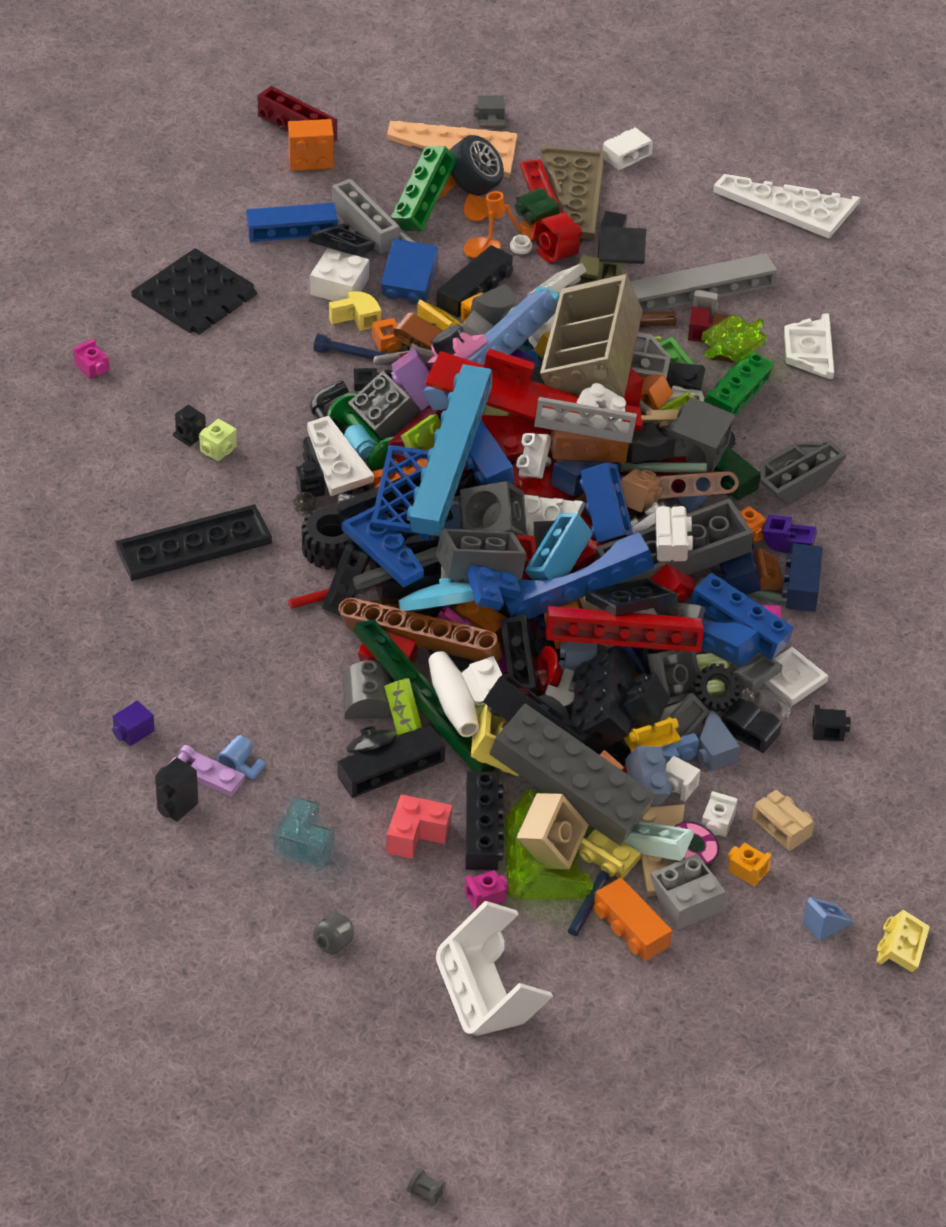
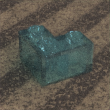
[273,796,334,869]

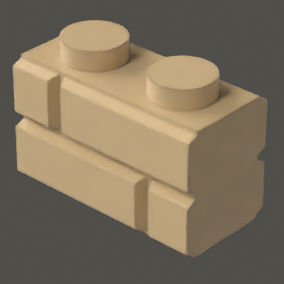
[752,790,814,851]

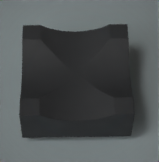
[626,422,676,464]

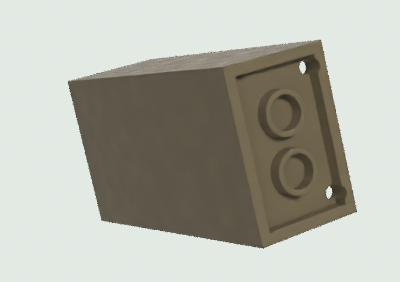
[540,274,643,397]

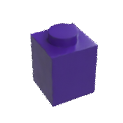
[112,700,155,746]

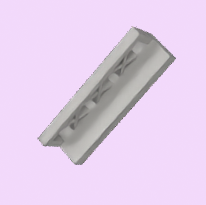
[534,397,637,443]

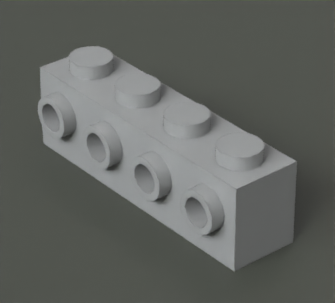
[332,178,400,255]

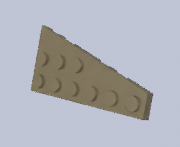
[540,145,605,240]

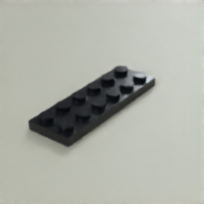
[115,504,272,581]

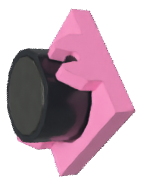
[426,324,487,370]

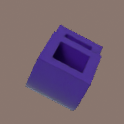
[763,515,817,553]

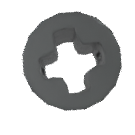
[407,1168,446,1206]

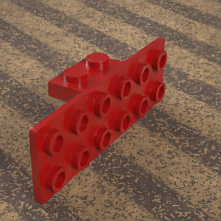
[425,348,576,421]

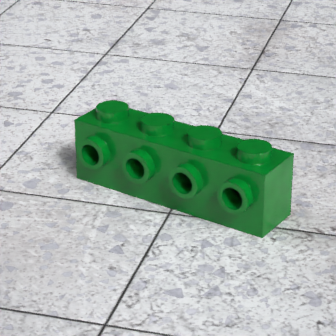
[391,146,457,231]
[704,351,775,418]

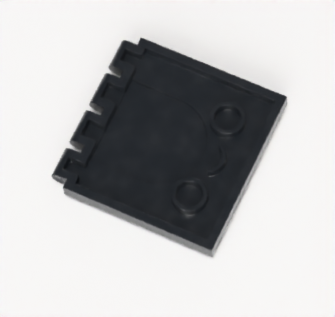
[131,248,257,335]

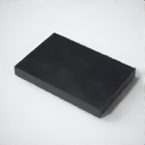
[585,578,678,616]

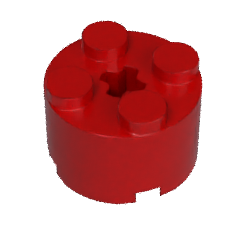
[532,212,582,263]

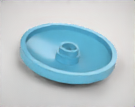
[399,577,475,611]

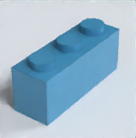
[525,513,593,580]

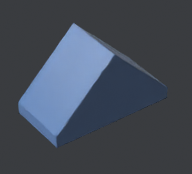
[803,897,853,941]

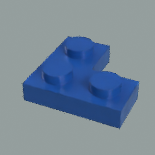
[466,565,521,611]

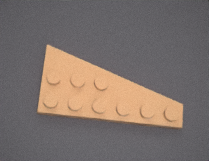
[387,121,517,179]

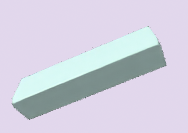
[624,821,694,861]

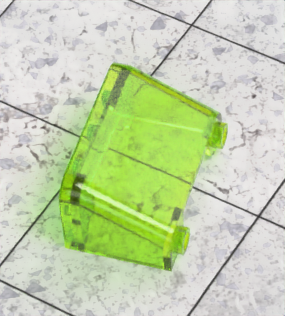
[504,787,593,900]

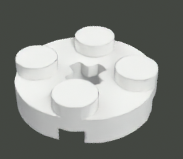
[577,383,626,421]

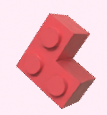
[387,794,452,859]

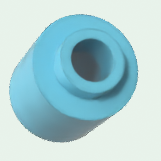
[344,425,375,460]

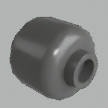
[313,913,354,954]

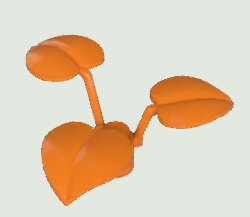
[463,191,533,259]

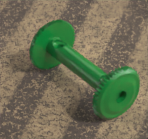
[327,393,396,471]

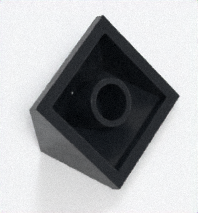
[599,226,646,264]

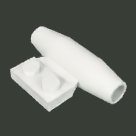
[428,651,502,737]

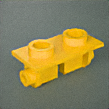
[623,717,681,752]

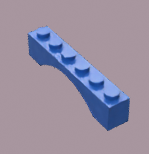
[502,532,655,619]
[654,608,760,667]

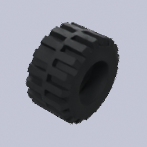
[302,505,360,570]

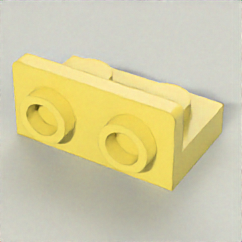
[578,829,641,879]
[876,910,930,972]

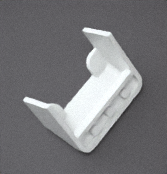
[436,901,553,1036]

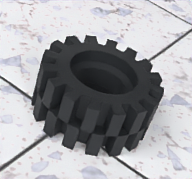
[692,663,741,713]

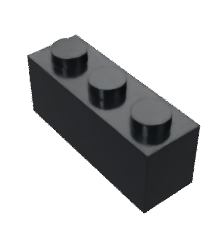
[500,615,542,696]

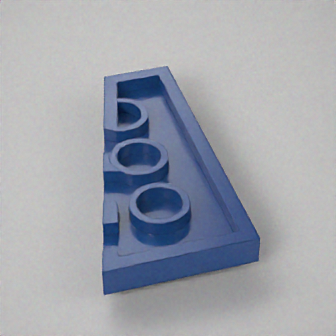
[342,504,424,587]

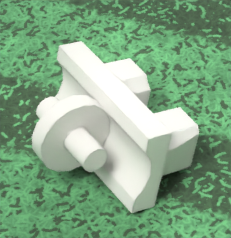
[516,433,552,478]

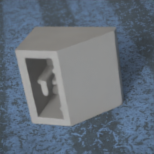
[651,854,726,930]

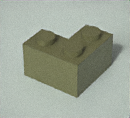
[575,255,626,285]

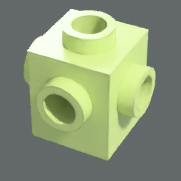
[199,419,237,462]

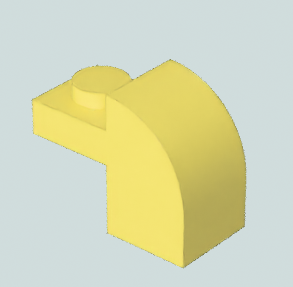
[329,291,381,331]

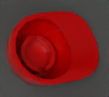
[537,646,562,693]

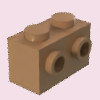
[621,469,663,512]

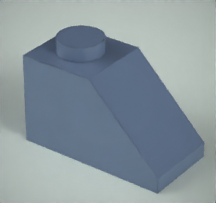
[697,711,740,772]

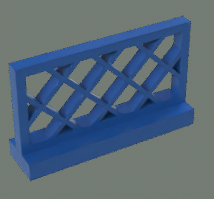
[371,445,431,541]

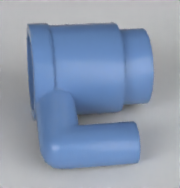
[216,736,266,780]

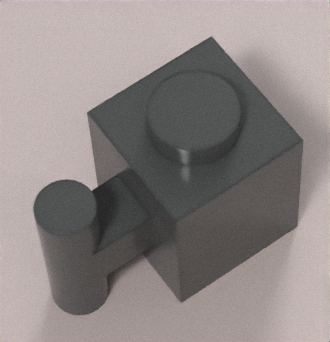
[474,95,505,128]

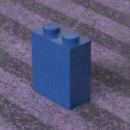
[381,239,439,303]

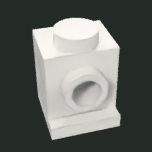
[666,756,700,802]
[701,791,738,837]

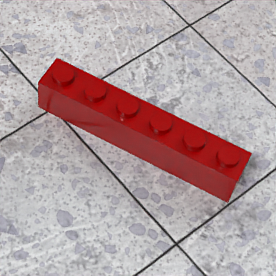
[545,606,704,653]

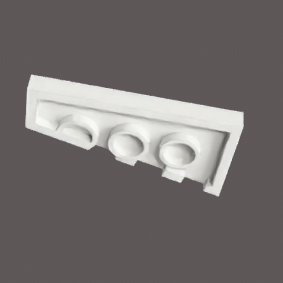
[307,416,374,496]

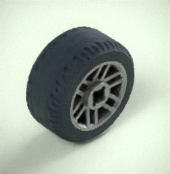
[450,135,504,195]

